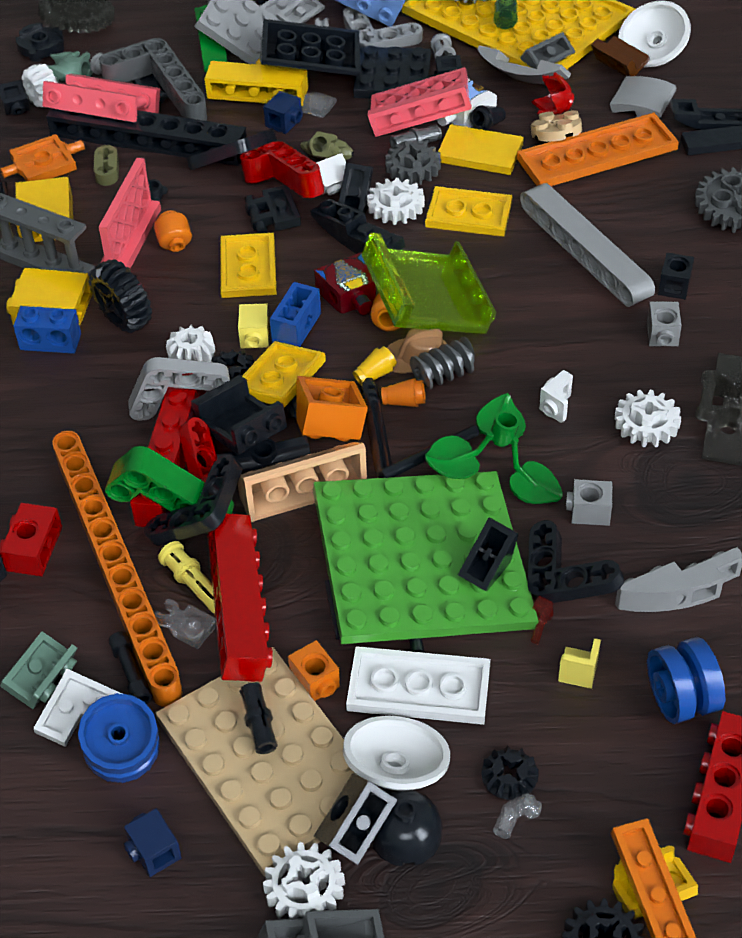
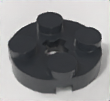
[16,23,64,62]

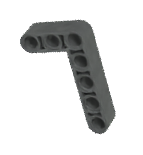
[99,38,207,121]

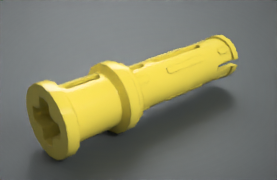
[158,541,215,615]

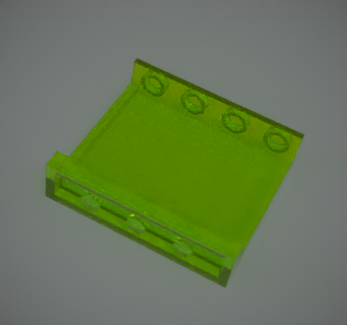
[362,233,496,334]

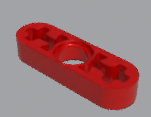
[179,417,217,482]

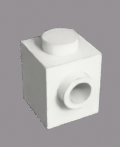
[317,153,346,195]

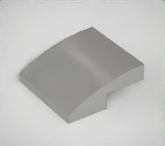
[260,0,324,24]
[610,76,677,117]

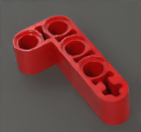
[240,141,324,198]

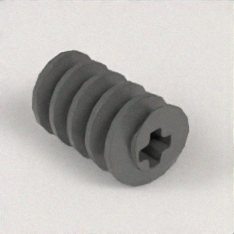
[410,337,475,389]

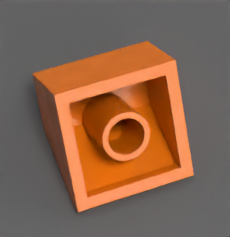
[296,376,368,441]

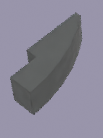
[258,909,384,938]

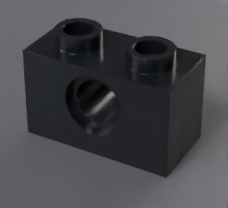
[314,773,397,865]

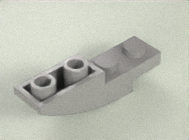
[615,547,742,612]

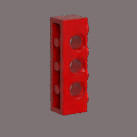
[683,711,742,863]

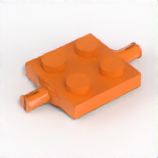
[0,134,85,181]

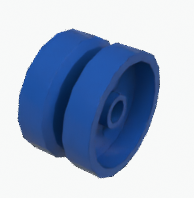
[647,637,725,724]
[78,693,160,783]

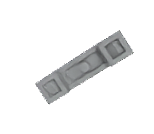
[477,45,571,84]

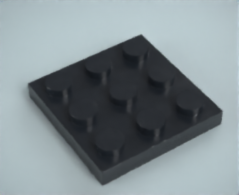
[354,46,431,98]

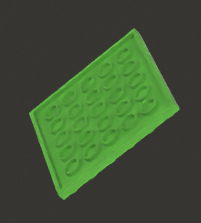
[313,471,539,644]

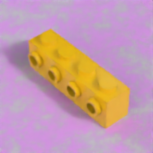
[204,61,308,106]

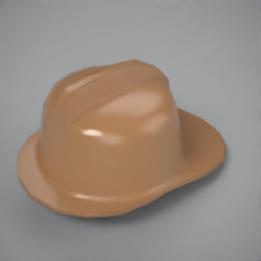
[386,326,447,374]

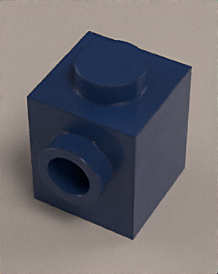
[263,91,303,134]
[123,808,182,877]

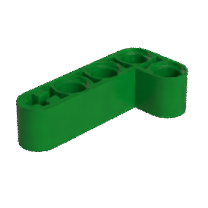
[105,446,234,533]

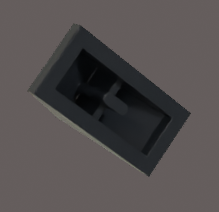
[458,517,519,591]

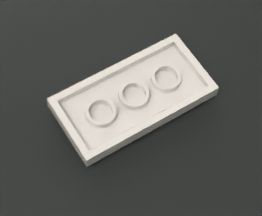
[346,646,490,725]

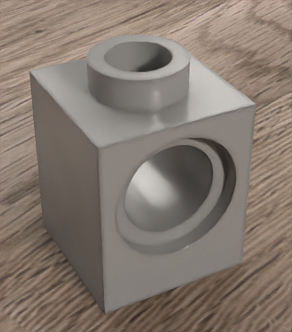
[647,302,682,346]
[566,479,612,526]

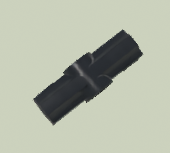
[216,435,311,474]

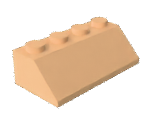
[238,442,367,522]

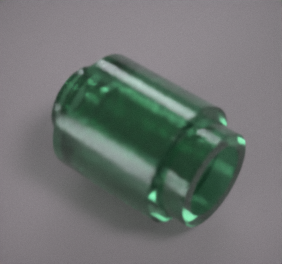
[494,0,518,29]

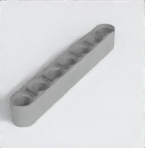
[520,183,655,307]

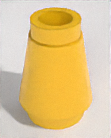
[352,346,397,385]

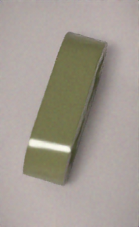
[94,145,119,186]

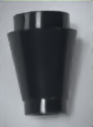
[470,105,506,130]

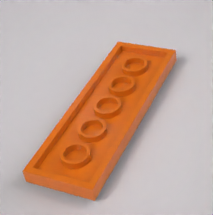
[517,113,679,186]

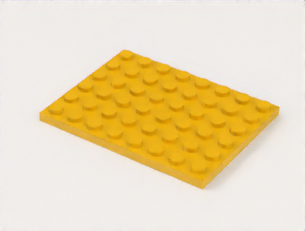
[402,0,635,69]

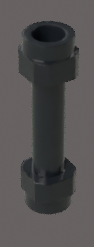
[108,631,153,704]

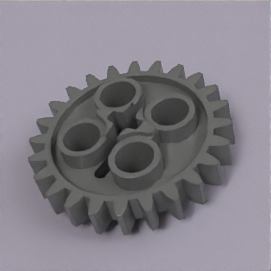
[695,167,742,233]

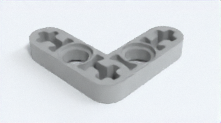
[343,7,423,48]
[128,357,230,421]

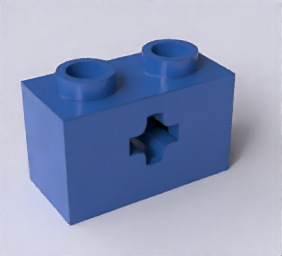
[270,282,321,347]

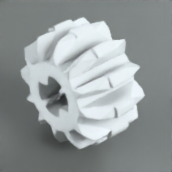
[22,64,57,107]
[166,324,216,362]

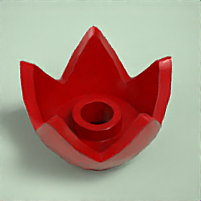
[532,72,574,115]

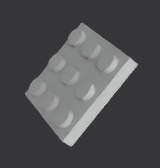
[195,0,281,64]

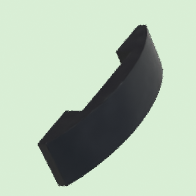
[670,99,742,130]

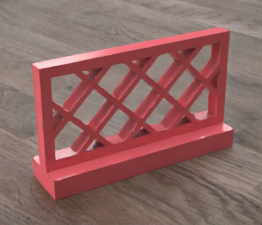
[367,67,472,137]
[99,158,161,269]

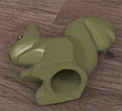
[300,131,354,161]

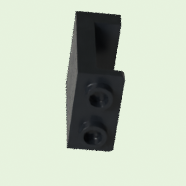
[191,375,287,455]

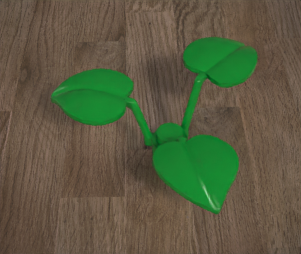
[425,393,563,504]

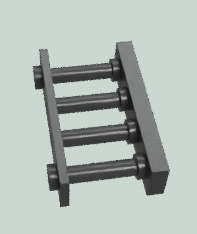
[0,193,95,274]

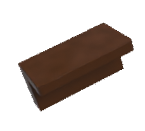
[591,36,650,77]

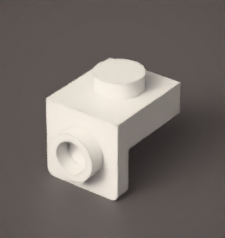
[539,370,573,423]

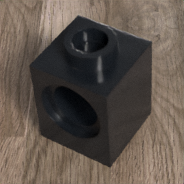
[658,253,694,300]

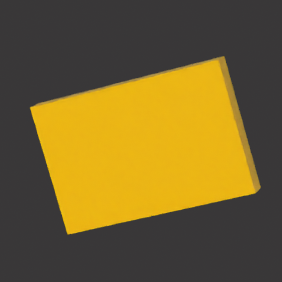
[438,124,524,175]
[425,186,513,237]
[220,233,277,298]
[242,341,326,408]

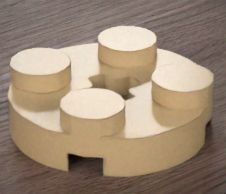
[531,111,582,142]

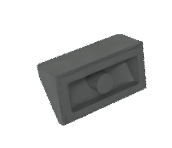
[520,32,576,69]

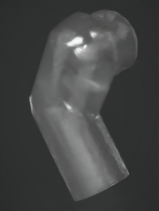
[493,794,542,839]

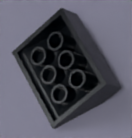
[260,19,360,76]

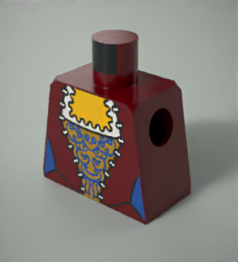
[314,253,376,315]

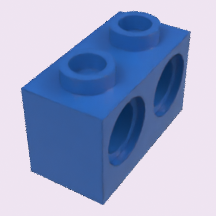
[13,306,82,354]

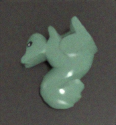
[48,51,93,83]

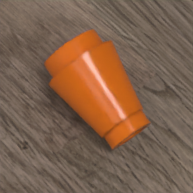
[381,378,425,407]

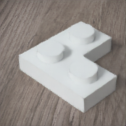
[33,669,122,747]

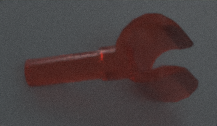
[531,596,554,644]

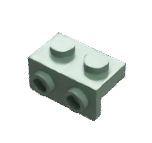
[0,631,78,709]

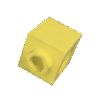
[238,303,269,349]

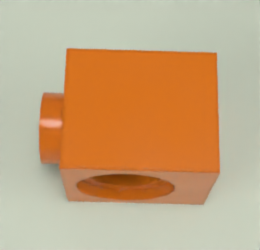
[288,640,340,701]

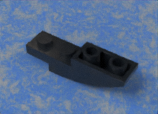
[310,199,405,261]

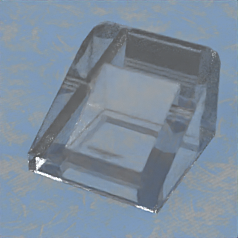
[302,92,337,118]

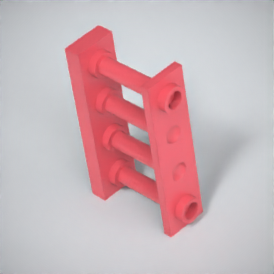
[43,73,160,122]

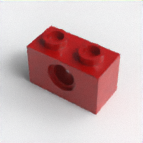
[0,503,62,577]

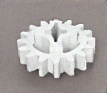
[367,178,424,225]
[614,390,681,447]
[263,842,345,919]

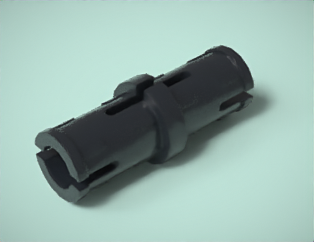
[239,682,278,754]

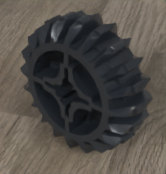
[88,259,152,333]

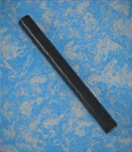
[378,425,480,478]

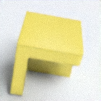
[558,638,601,689]

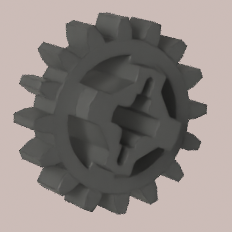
[385,140,441,185]

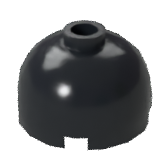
[372,790,442,866]

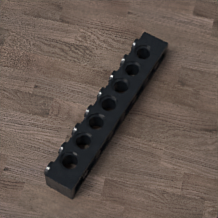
[46,108,247,166]

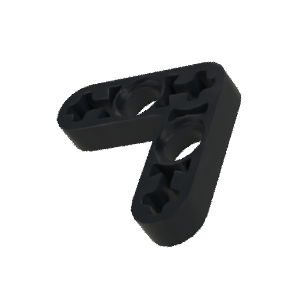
[186,128,277,170]
[144,454,243,546]
[528,520,624,604]

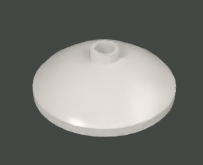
[619,1,691,67]
[343,716,450,791]

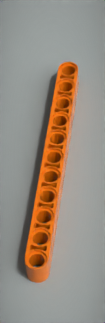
[52,431,183,707]

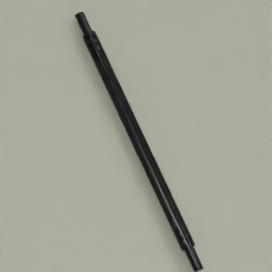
[360,378,425,653]

